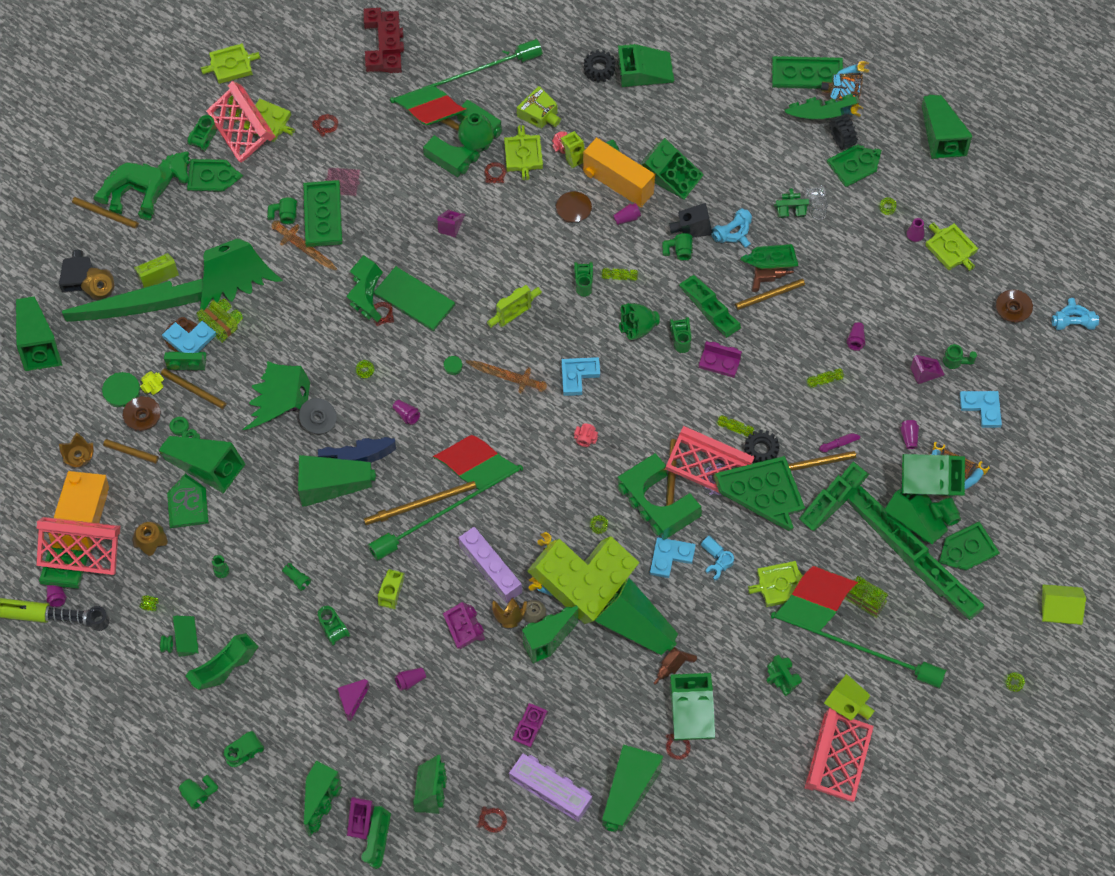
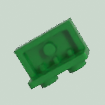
[164,352,207,370]

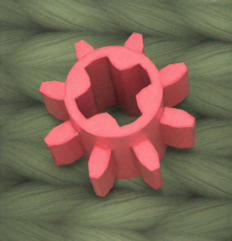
[552,131,567,154]
[574,423,598,447]

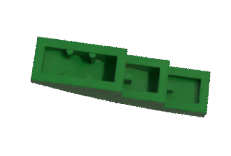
[679,275,741,338]
[799,461,870,531]

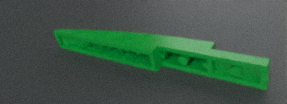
[62,278,214,322]
[847,486,985,621]

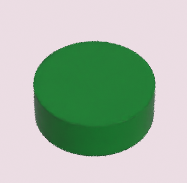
[444,356,463,375]
[169,417,189,436]

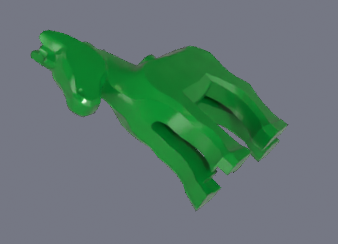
[93,151,190,221]

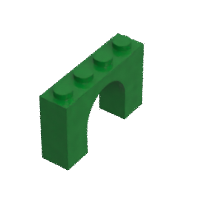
[423,99,502,178]
[617,453,702,540]

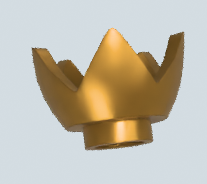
[81,268,115,300]
[59,433,94,468]
[133,522,168,556]
[492,598,527,628]

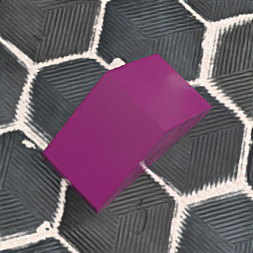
[437,210,465,238]
[910,355,945,384]
[337,679,370,721]
[347,797,374,840]

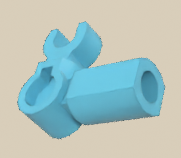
[701,535,734,581]

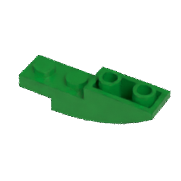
[785,94,860,119]

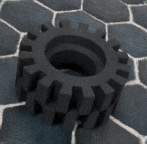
[584,49,615,83]
[829,114,858,150]
[744,430,780,464]

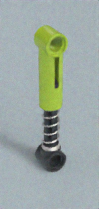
[0,598,110,631]

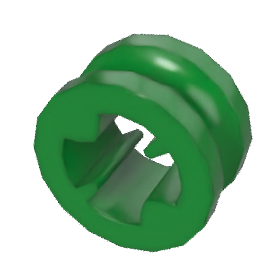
[160,635,174,653]

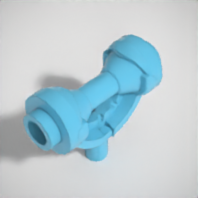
[711,208,752,248]
[1052,298,1099,330]

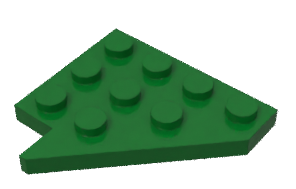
[713,456,805,531]

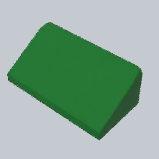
[173,615,199,657]

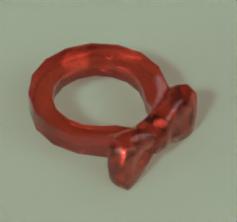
[312,114,338,137]
[485,162,506,183]
[374,302,394,326]
[666,734,691,760]
[477,806,507,833]

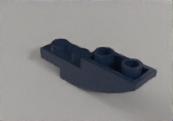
[318,437,396,463]

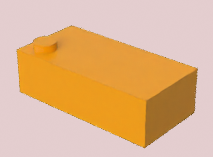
[583,137,655,207]
[48,471,109,552]

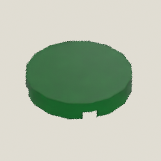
[102,372,140,408]

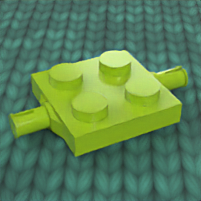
[201,43,261,84]
[239,98,295,142]
[504,125,543,180]
[925,222,978,271]
[487,285,542,328]
[748,561,803,607]

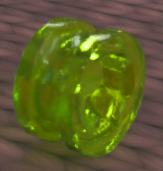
[880,198,897,215]
[590,515,608,534]
[139,595,159,611]
[1006,672,1025,692]

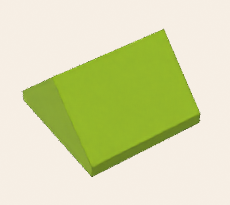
[134,253,179,288]
[1042,584,1086,625]

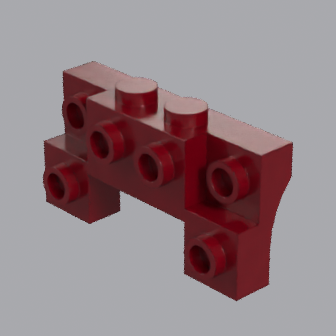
[363,7,404,73]

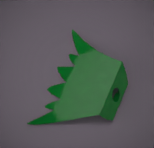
[200,238,283,316]
[242,361,310,430]

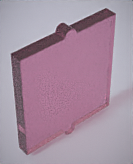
[325,168,360,196]

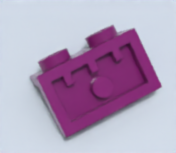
[698,341,742,378]
[443,602,485,649]

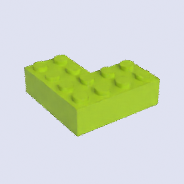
[527,536,640,624]

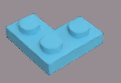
[162,321,216,353]
[561,357,600,396]
[959,391,1002,428]
[650,537,696,578]

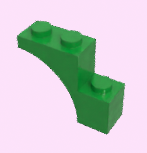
[346,255,383,322]
[185,633,259,690]

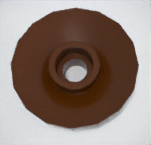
[996,289,1033,323]
[122,396,161,431]

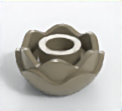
[523,600,547,623]

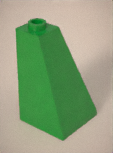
[922,95,972,159]
[16,296,62,371]
[158,436,246,494]
[298,455,376,507]
[595,578,678,655]
[602,744,663,832]

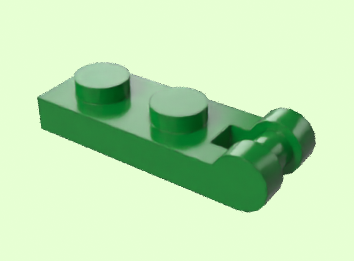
[361,806,391,869]

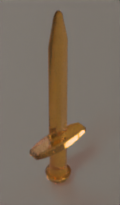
[271,220,338,270]
[466,360,547,394]

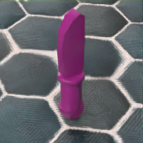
[819,433,860,453]

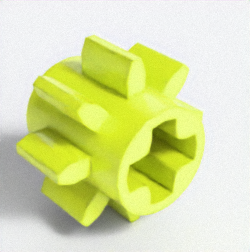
[140,371,164,395]

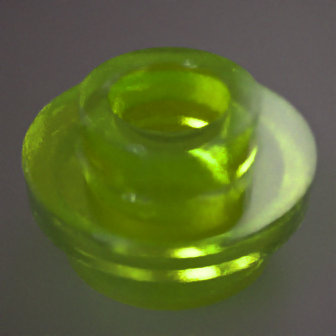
[355,360,374,378]

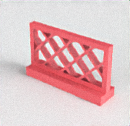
[207,81,276,162]
[665,426,754,493]
[36,517,121,575]
[805,708,874,802]

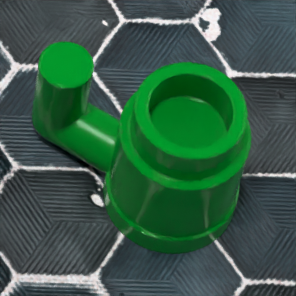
[267,197,297,224]
[662,233,693,261]
[943,344,977,369]
[930,497,961,526]
[178,775,218,809]

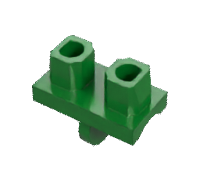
[774,188,809,218]
[766,655,802,696]

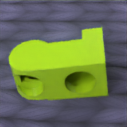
[560,131,585,168]
[378,569,405,609]

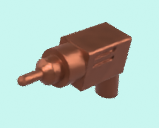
[752,267,794,292]
[654,647,697,684]

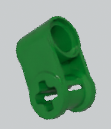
[187,115,217,151]
[574,262,593,297]
[669,317,692,353]
[318,606,350,646]
[224,731,265,767]

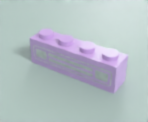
[458,527,522,604]
[509,754,592,822]

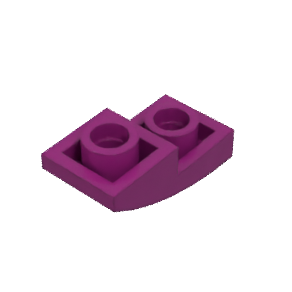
[512,703,548,747]

